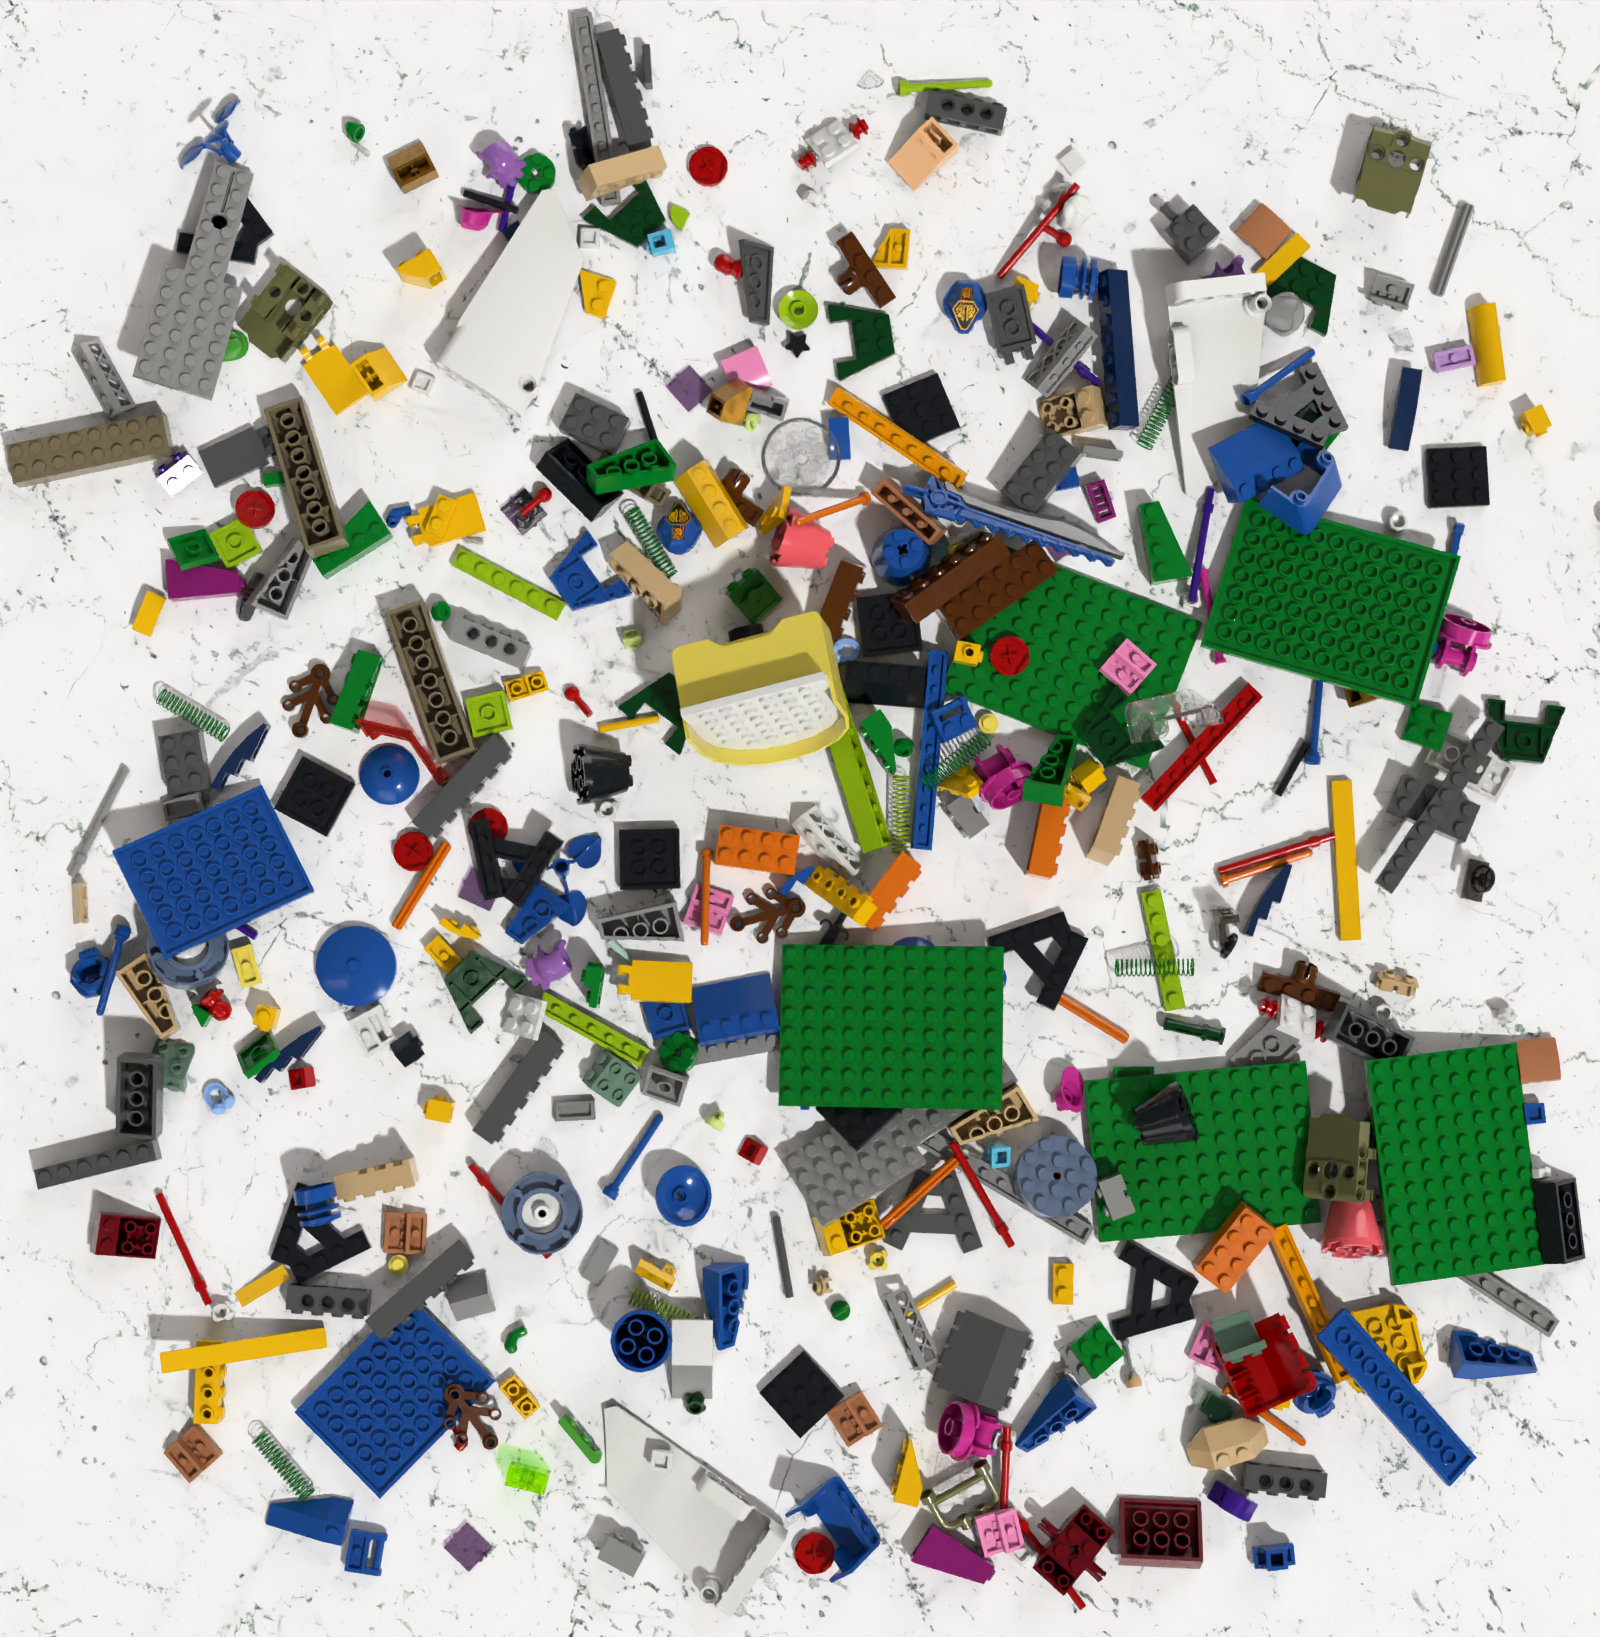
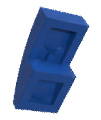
[828,417,851,461]
[779,866,815,897]

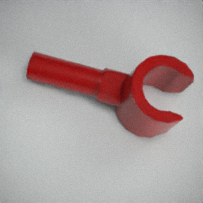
[452,1427,468,1451]

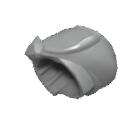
[1265,291,1305,337]

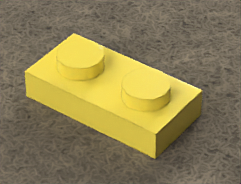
[231,944,263,988]

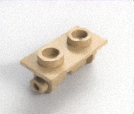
[1375,970,1419,997]

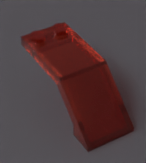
[355,718,450,788]

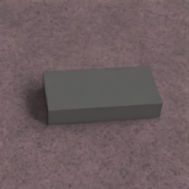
[642,44,653,90]

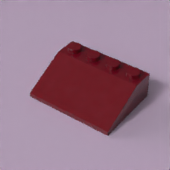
[1118,1497,1203,1569]

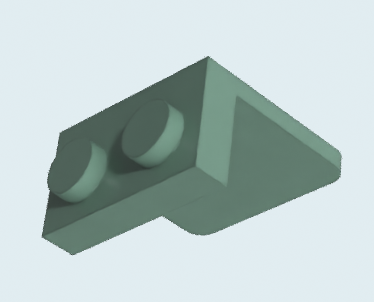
[151,1038,195,1092]
[582,1048,641,1107]
[1211,1310,1267,1364]

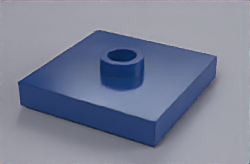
[642,1002,692,1041]

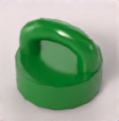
[345,121,365,143]
[431,601,451,622]
[894,738,914,757]
[830,1300,850,1321]

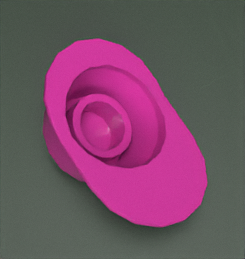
[456,205,504,231]
[1053,1066,1084,1113]

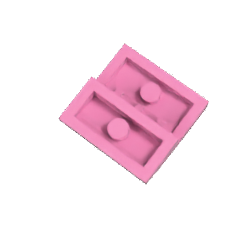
[720,346,773,390]
[1098,638,1157,697]
[683,883,734,937]
[1188,1320,1226,1375]
[973,1508,1025,1558]

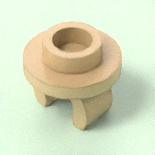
[812,1276,833,1296]

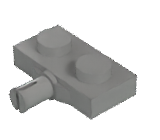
[1055,1339,1092,1386]

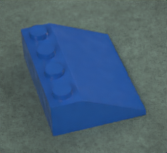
[1207,423,1305,504]
[692,973,780,1047]

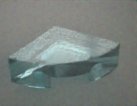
[929,542,949,562]

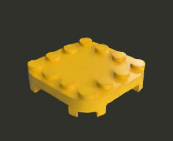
[1346,1303,1427,1394]

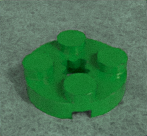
[517,153,556,194]
[658,1032,698,1073]

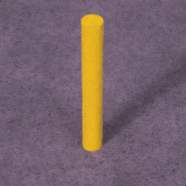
[599,714,659,733]
[905,1280,958,1319]

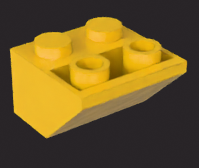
[396,249,447,289]
[350,347,408,402]

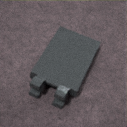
[985,284,1037,365]
[198,425,277,488]

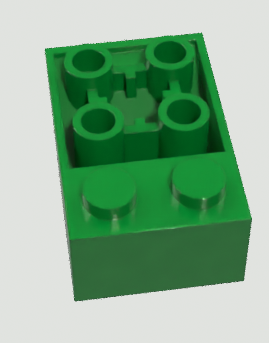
[859,709,896,775]

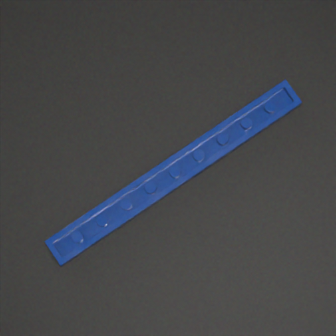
[910,649,948,850]

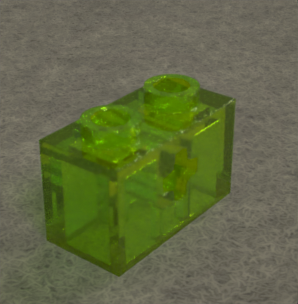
[505,1461,551,1495]

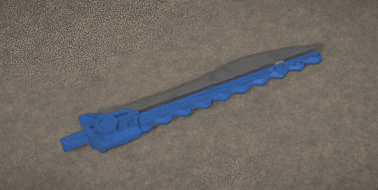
[903,475,1125,567]

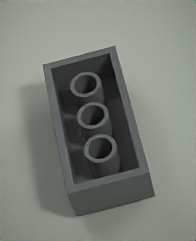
[1000,428,1083,513]
[1386,774,1481,844]
[1321,1001,1415,1060]
[115,1052,164,1140]

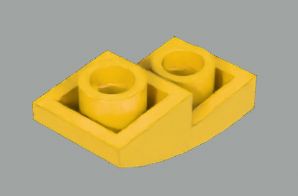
[132,590,167,637]
[503,671,549,702]
[438,917,482,940]
[498,1373,541,1420]

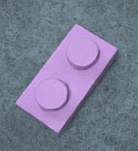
[1432,345,1476,374]

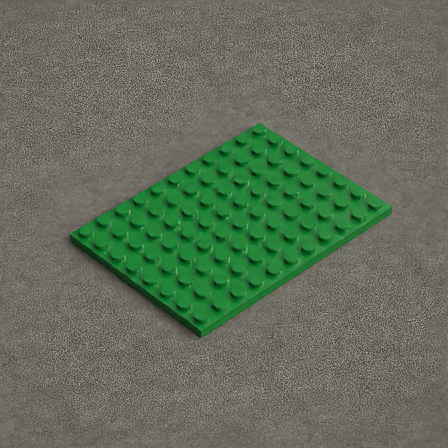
[1200,498,1461,708]
[945,546,1203,770]
[778,944,1004,1110]
[1364,1042,1544,1286]
[1084,1060,1321,1242]

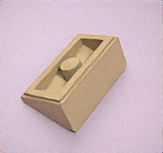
[72,882,89,924]

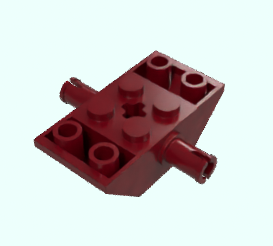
[1032,1504,1115,1596]

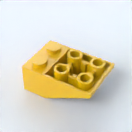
[812,1199,886,1256]
[890,1434,923,1508]

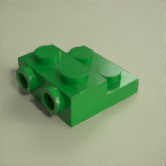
[725,567,783,624]
[581,962,606,1008]

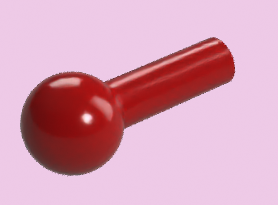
[1040,221,1072,247]
[519,487,552,517]
[564,686,593,718]

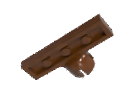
[835,231,896,309]
[721,467,765,527]
[1257,960,1341,1012]

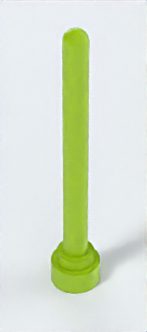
[898,79,993,97]

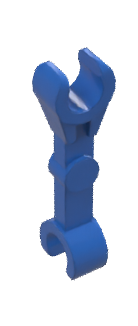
[1450,523,1465,570]

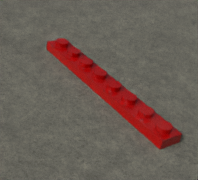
[1140,683,1263,812]

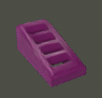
[1083,479,1117,523]

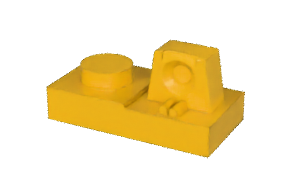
[1065,777,1092,812]
[634,1259,677,1291]

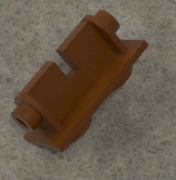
[1136,839,1161,881]

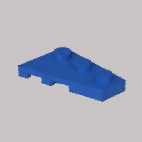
[504,883,572,944]

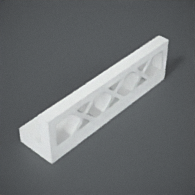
[792,805,866,881]

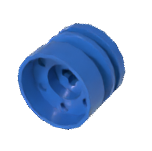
[1058,256,1099,301]
[293,1182,342,1227]

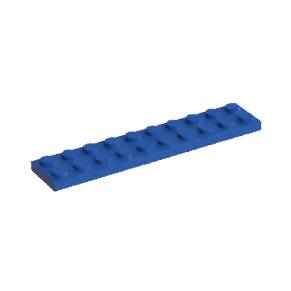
[1315,1308,1477,1486]

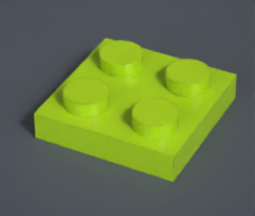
[209,519,264,570]
[465,690,513,738]

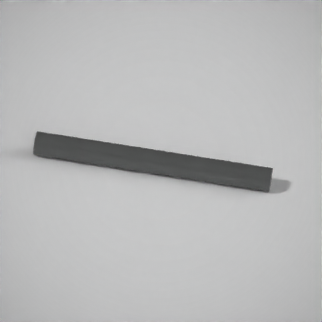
[772,1216,794,1298]

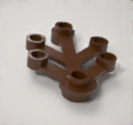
[282,664,339,738]
[730,888,806,944]
[444,1383,502,1450]

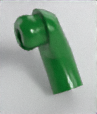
[504,1325,528,1354]

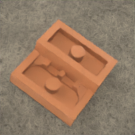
[1235,203,1292,260]
[1515,1037,1561,1084]
[383,1212,427,1254]
[827,1391,883,1447]
[163,1424,223,1483]

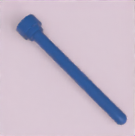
[1240,349,1315,407]
[1304,680,1323,765]
[96,925,131,1016]
[602,1114,663,1201]

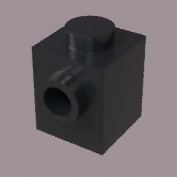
[390,1031,425,1068]

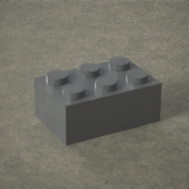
[559,393,631,455]
[158,729,213,797]

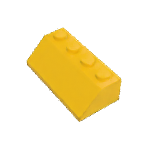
[674,459,749,549]

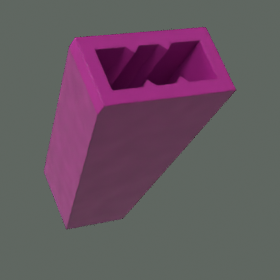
[165,559,246,602]
[910,1522,995,1584]

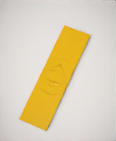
[234,1264,290,1307]

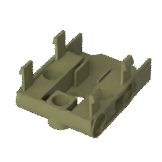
[1352,125,1432,218]
[237,263,333,364]
[1303,1113,1377,1204]

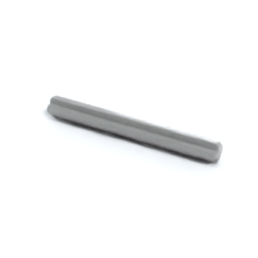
[1433,203,1474,297]

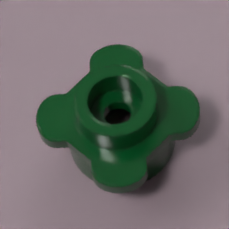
[685,1395,706,1415]

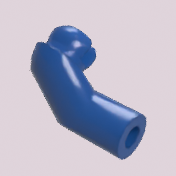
[386,505,412,528]

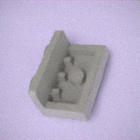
[1368,273,1415,312]

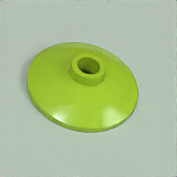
[779,290,818,329]

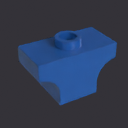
[1252,1542,1296,1571]

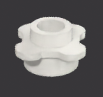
[1180,590,1202,610]
[597,799,619,821]
[1495,1008,1518,1023]
[211,1300,233,1322]

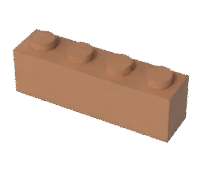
[871,478,948,545]

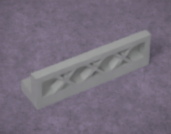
[1024,317,1098,399]
[72,339,137,421]
[880,1285,940,1371]

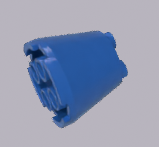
[871,527,931,587]
[610,1309,673,1372]

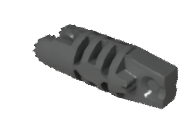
[238,572,265,622]

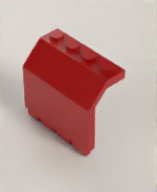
[1211,1312,1318,1420]

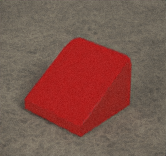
[288,1066,316,1090]
[738,1137,769,1166]

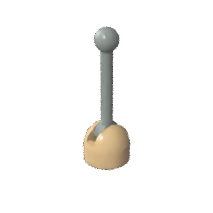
[1121,1338,1142,1388]

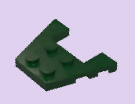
[583,180,666,249]
[1257,257,1336,337]
[828,304,895,382]
[618,672,686,756]
[1081,685,1165,768]
[1486,698,1565,764]
[443,950,528,1034]

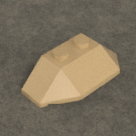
[1186,1416,1269,1470]

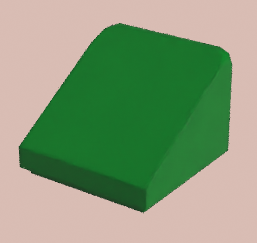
[191,1004,213,1027]

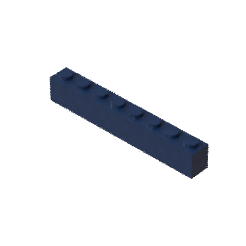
[1097,269,1139,431]

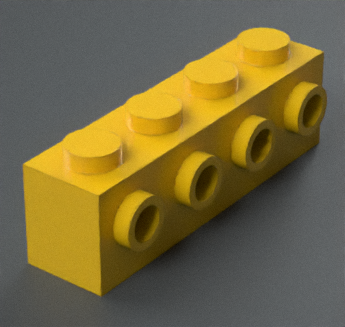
[804,865,877,927]
[193,1339,227,1424]

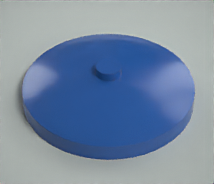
[316,926,397,1006]

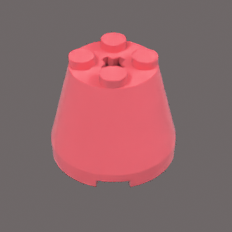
[769,507,835,569]
[1321,1200,1384,1259]

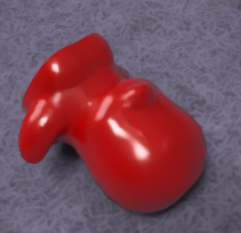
[714,253,743,281]
[199,988,232,1021]

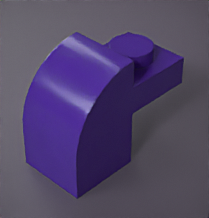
[1207,1480,1259,1522]

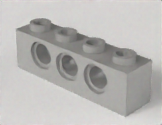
[448,615,533,671]

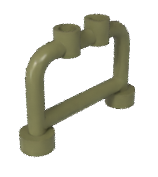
[920,1459,1000,1530]

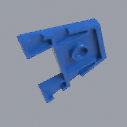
[549,530,632,612]

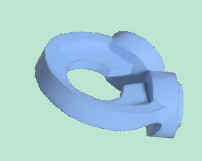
[833,638,860,667]
[203,1082,235,1115]

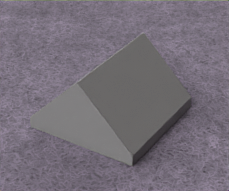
[642,1065,690,1107]
[447,1271,496,1321]

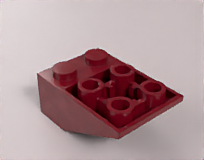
[90,1211,161,1259]

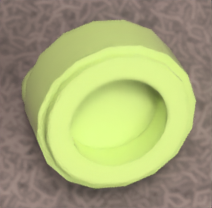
[743,413,761,432]
[622,629,642,649]
[705,1110,726,1131]

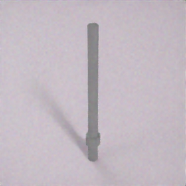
[68,767,130,878]

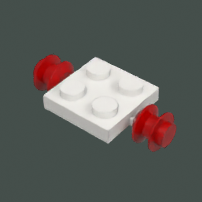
[796,117,869,172]
[1257,993,1327,1044]

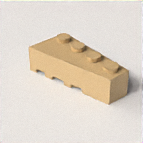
[577,145,667,201]
[609,541,682,626]
[1086,775,1142,866]
[115,953,181,1041]
[948,1084,1039,1145]
[332,1157,419,1203]

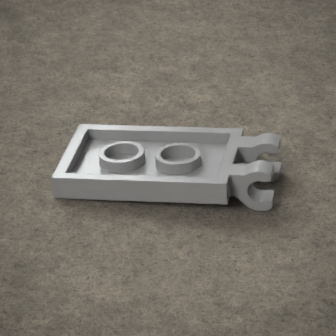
[1229,1017,1302,1066]

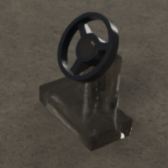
[1460,859,1495,902]
[1212,907,1240,959]

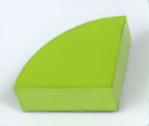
[670,204,690,232]

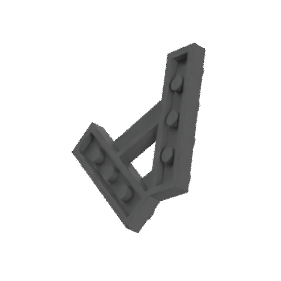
[883,1168,983,1253]

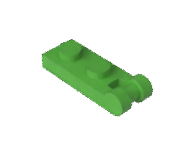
[558,1414,603,1464]

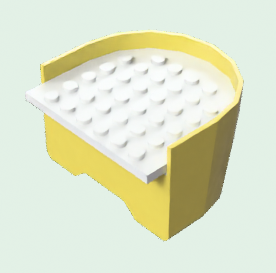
[672,611,850,766]

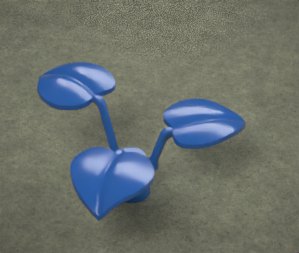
[180,99,242,170]
[512,835,601,926]

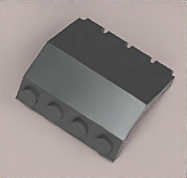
[932,1310,1034,1411]

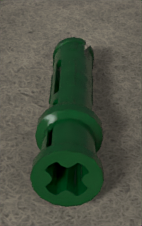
[1163,1017,1226,1045]

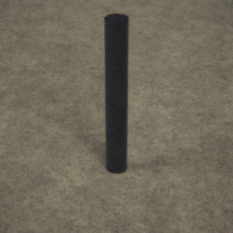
[463,189,519,215]
[635,391,658,440]
[1274,741,1310,797]

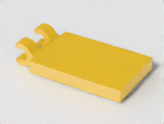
[299,335,369,416]
[406,492,487,548]
[617,960,693,1004]

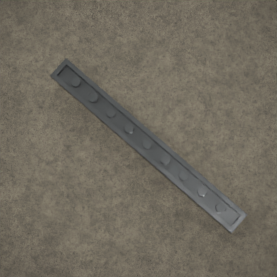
[1374,717,1505,894]

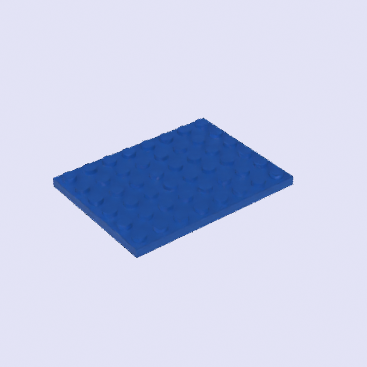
[112,785,314,961]
[294,1308,496,1499]

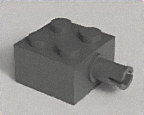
[1159,201,1220,265]

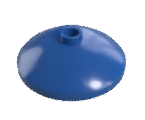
[360,745,420,805]
[655,1165,712,1227]

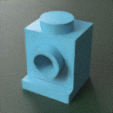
[645,228,676,257]
[984,1140,1011,1168]

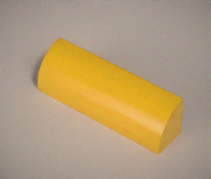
[1467,302,1506,387]

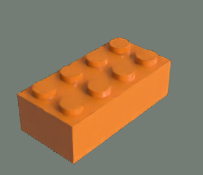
[1025,799,1071,880]
[714,824,800,876]
[864,851,922,931]
[1191,1201,1278,1294]

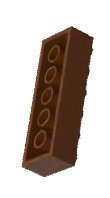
[890,531,1011,624]
[936,540,1059,641]

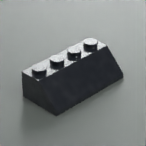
[536,438,624,523]
[844,660,926,709]
[1533,1177,1585,1264]

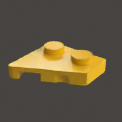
[872,228,911,270]
[580,270,617,320]
[759,485,792,536]
[937,764,984,799]

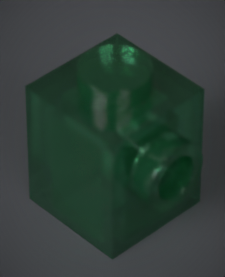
[1199,1392,1233,1424]

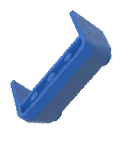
[1258,442,1342,535]
[785,1476,881,1583]

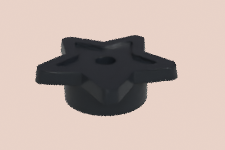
[785,333,810,358]

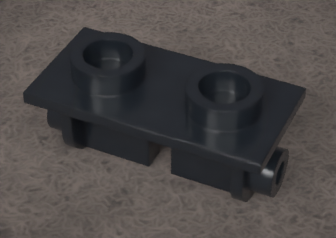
[568,126,596,171]

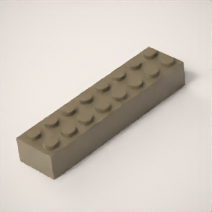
[264,396,350,559]
[6,412,175,488]
[385,599,478,765]

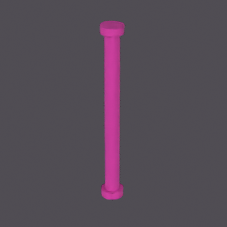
[1200,569,1227,665]

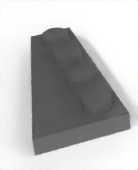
[738,239,774,326]

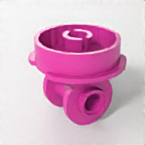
[1432,613,1493,677]
[973,744,1033,810]
[937,1400,1003,1462]

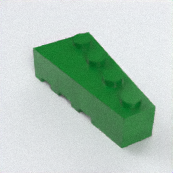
[586,438,676,495]
[312,500,394,579]
[1136,501,1193,586]
[329,649,384,734]
[1022,734,1078,807]

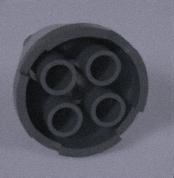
[571,744,633,805]
[1132,1081,1199,1146]

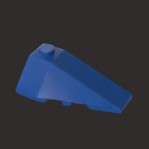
[702,1262,749,1351]
[1448,1330,1538,1380]
[1014,1377,1097,1453]
[266,1497,354,1546]

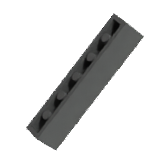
[596,28,654,152]
[412,734,513,839]
[472,1031,564,1145]
[34,1139,162,1190]
[365,1239,475,1340]

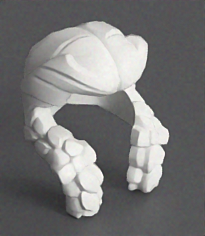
[1038,182,1092,230]

